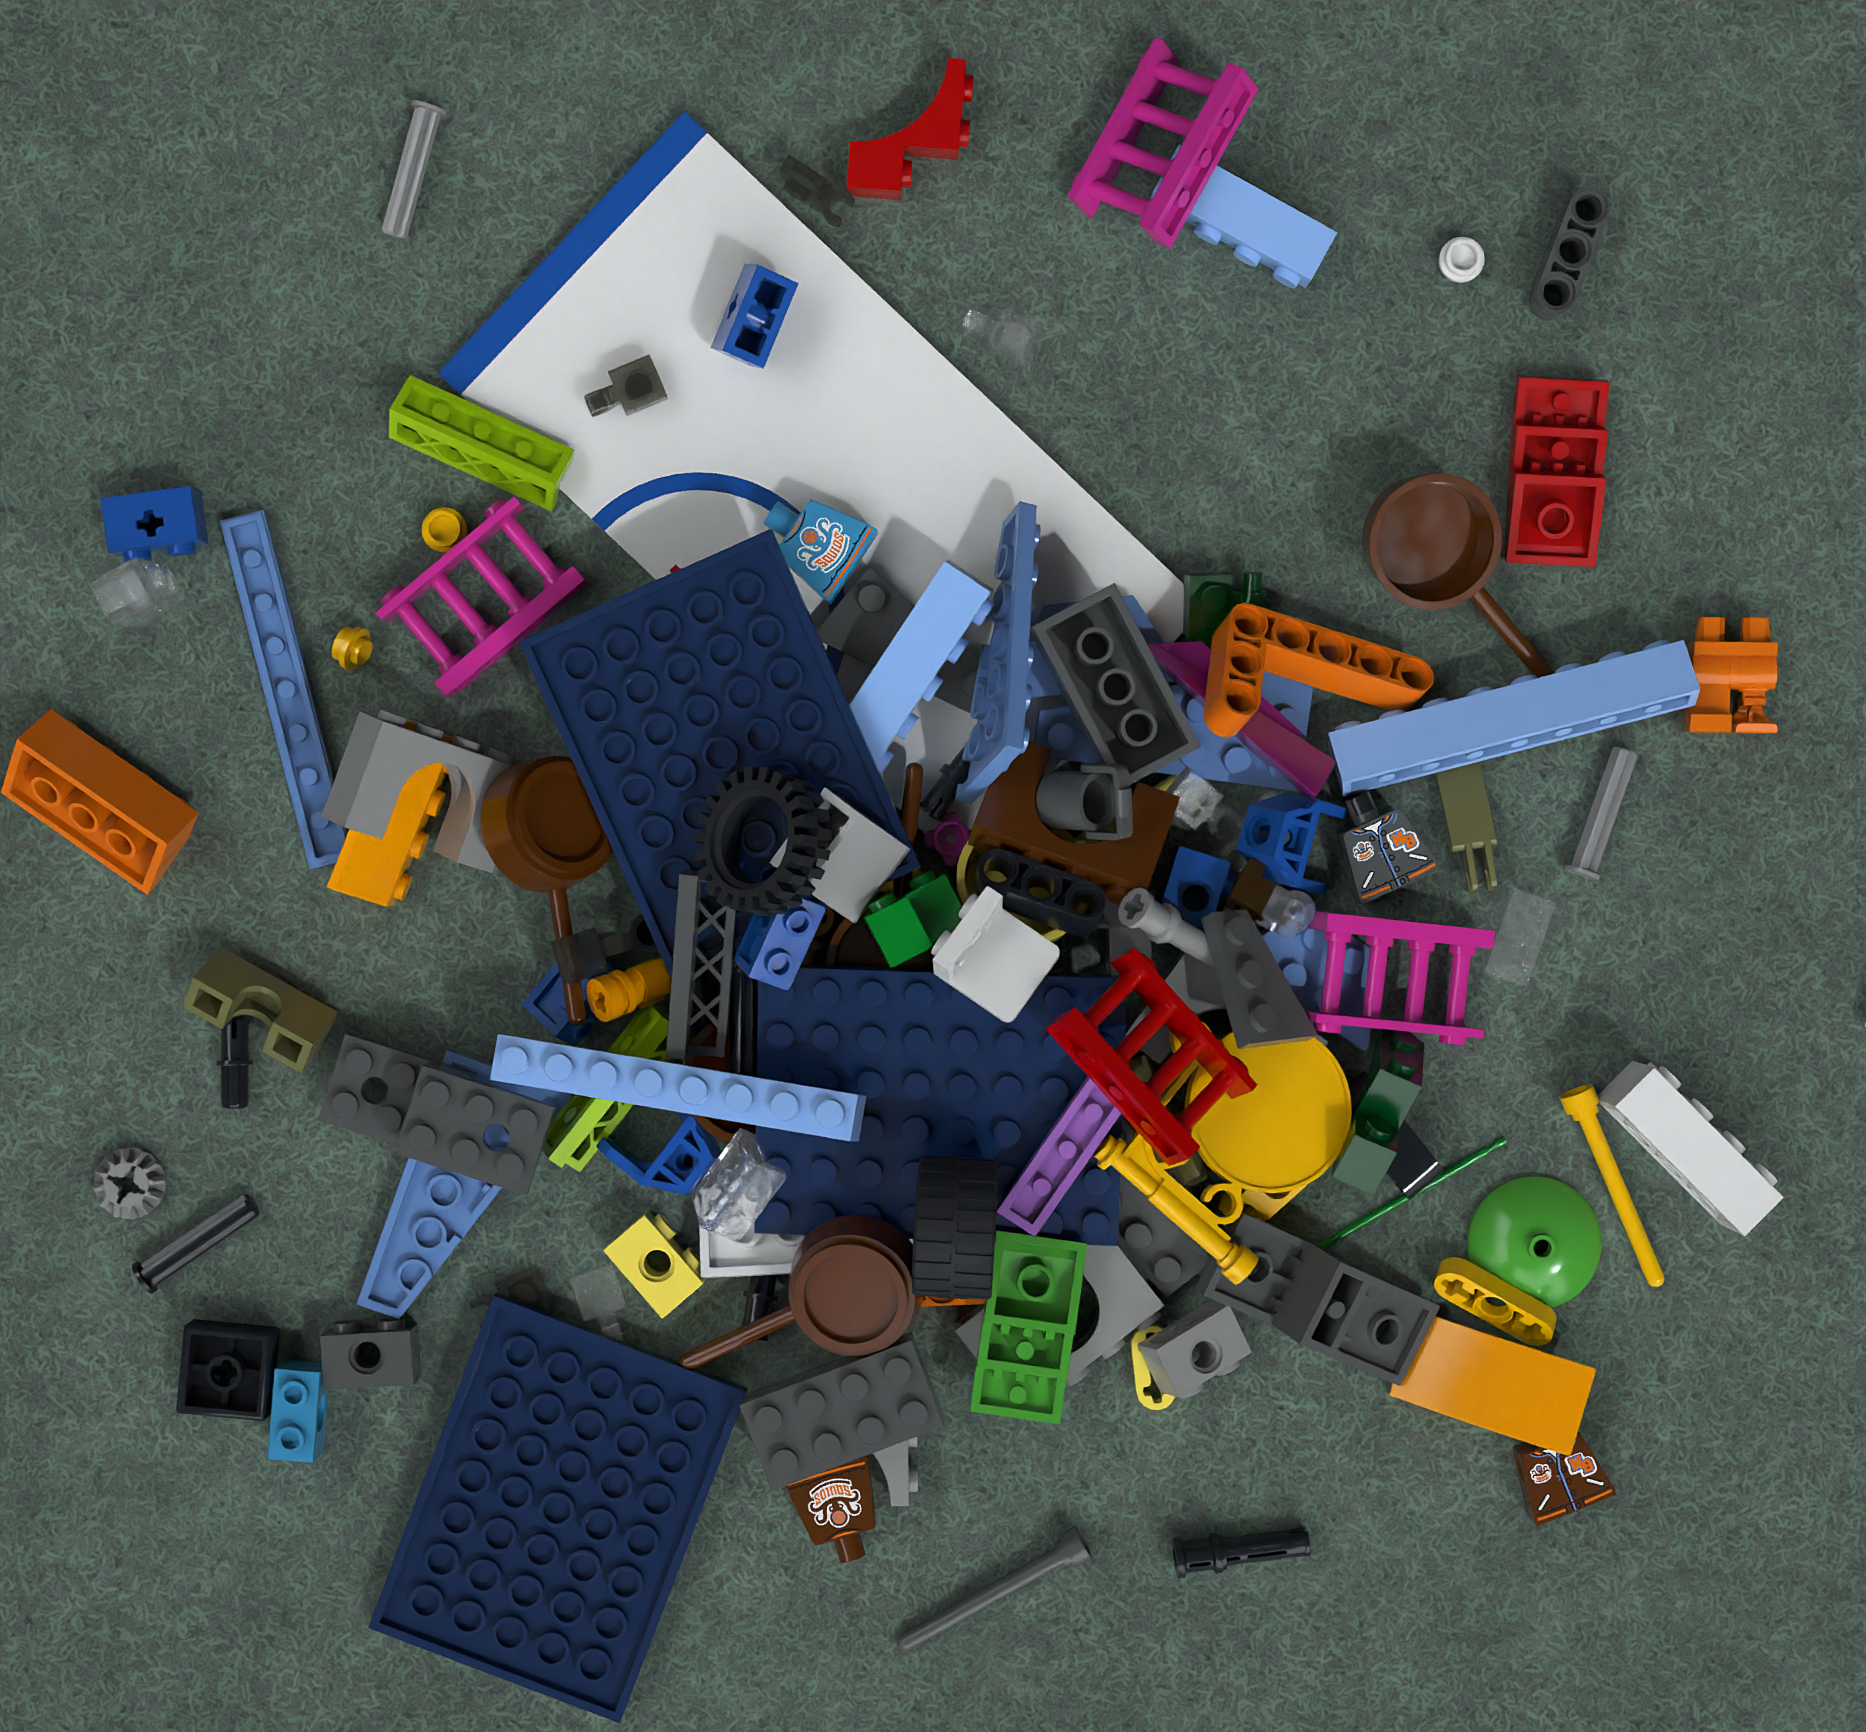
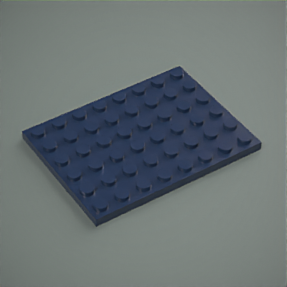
[519,529,921,977]
[754,964,1127,1246]
[368,1292,748,1723]

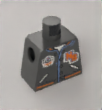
[1337,791,1440,905]

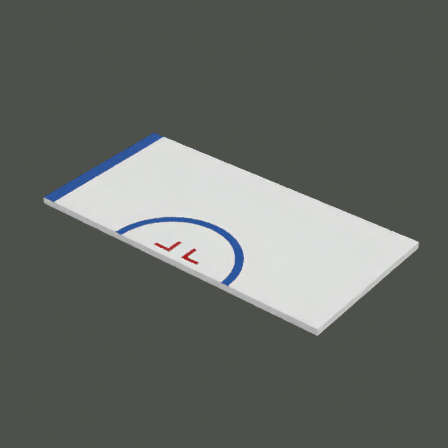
[438,111,1184,843]

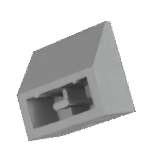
[769,787,910,923]

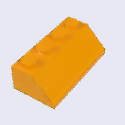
[327,719,453,907]

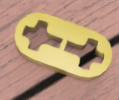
[1130,1323,1175,1410]

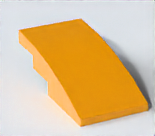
[1388,1316,1596,1456]

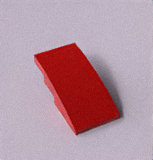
[1505,375,1610,567]

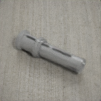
[1118,887,1216,971]

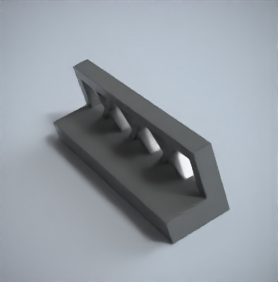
[666,870,737,1059]

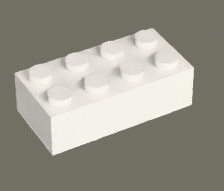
[1598,1061,1784,1236]

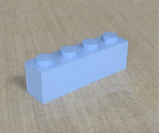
[1150,144,1338,288]

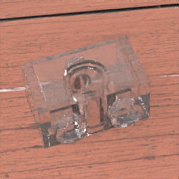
[88,557,181,630]

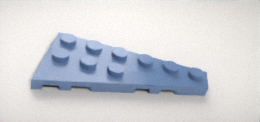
[955,501,1041,804]
[1034,671,1313,791]
[357,1049,573,1319]

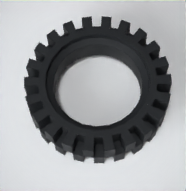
[694,766,832,916]

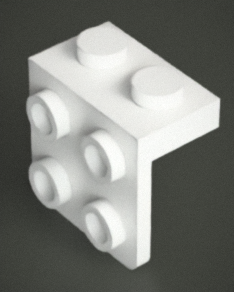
[931,886,1060,1022]

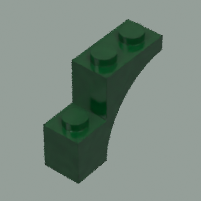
[1332,1029,1424,1195]

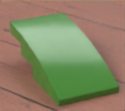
[969,1230,1087,1424]

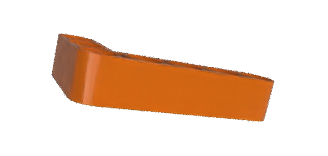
[1203,603,1434,738]

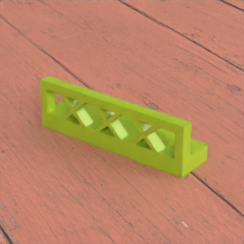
[389,375,575,512]
[542,1004,670,1172]

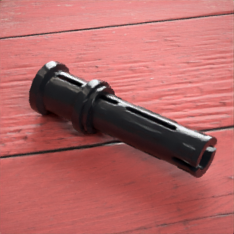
[1172,1527,1311,1579]

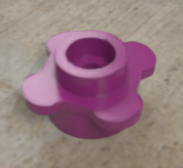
[924,812,972,866]

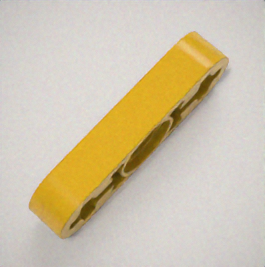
[1434,1257,1557,1346]

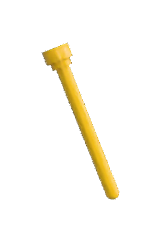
[1559,1083,1665,1287]

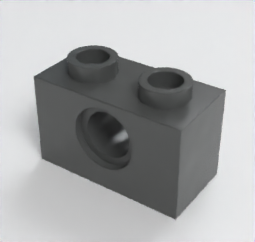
[320,1317,421,1390]

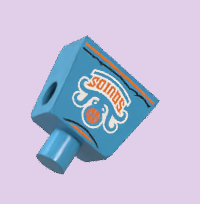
[763,499,878,605]

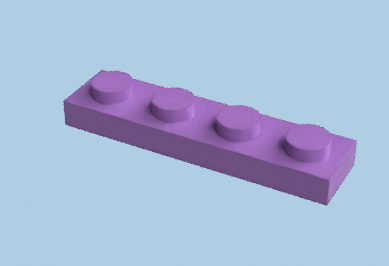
[997,1077,1121,1237]

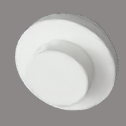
[1439,237,1485,283]

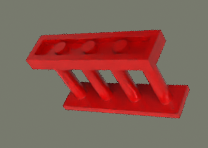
[1045,947,1258,1166]

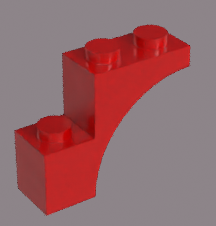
[846,58,974,200]

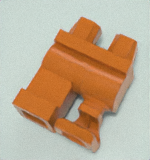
[1683,617,1778,733]

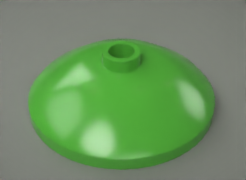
[1467,1176,1602,1308]

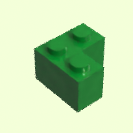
[862,870,962,968]

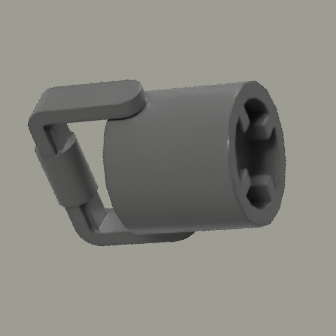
[1036,763,1133,840]

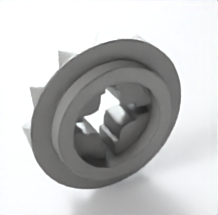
[92,1147,166,1220]

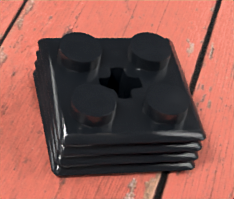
[176,1319,280,1421]

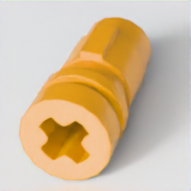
[586,957,672,1022]

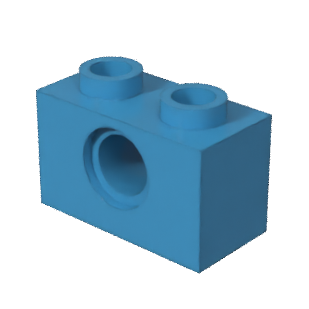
[268,1359,329,1463]

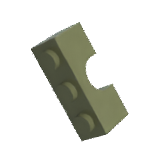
[183,947,338,1073]

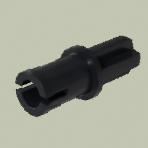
[216,1020,253,1109]
[741,1275,779,1341]

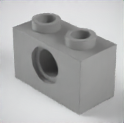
[1138,1301,1252,1399]

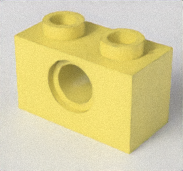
[603,1210,706,1319]

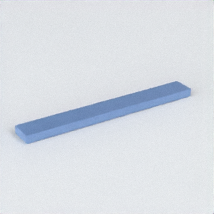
[220,510,349,869]

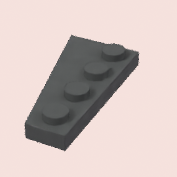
[817,567,979,713]

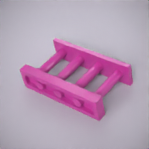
[1067,37,1259,249]
[376,496,589,698]
[1304,911,1495,1045]

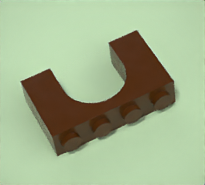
[968,741,1181,905]

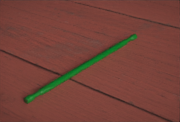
[1318,1136,1507,1248]

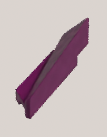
[1147,641,1337,797]

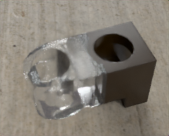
[1224,857,1316,938]

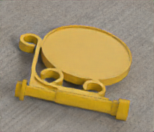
[1093,1021,1352,1285]

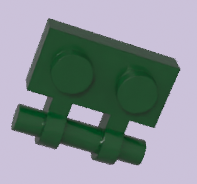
[1183,572,1266,649]

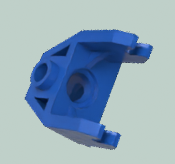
[1237,793,1348,896]
[596,1112,724,1195]

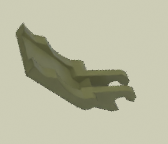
[1435,762,1497,894]

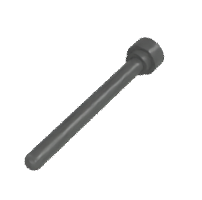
[897,1526,1093,1651]

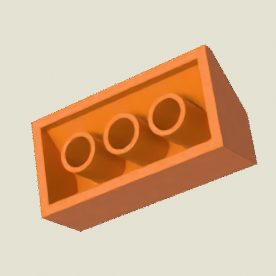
[1,709,199,895]

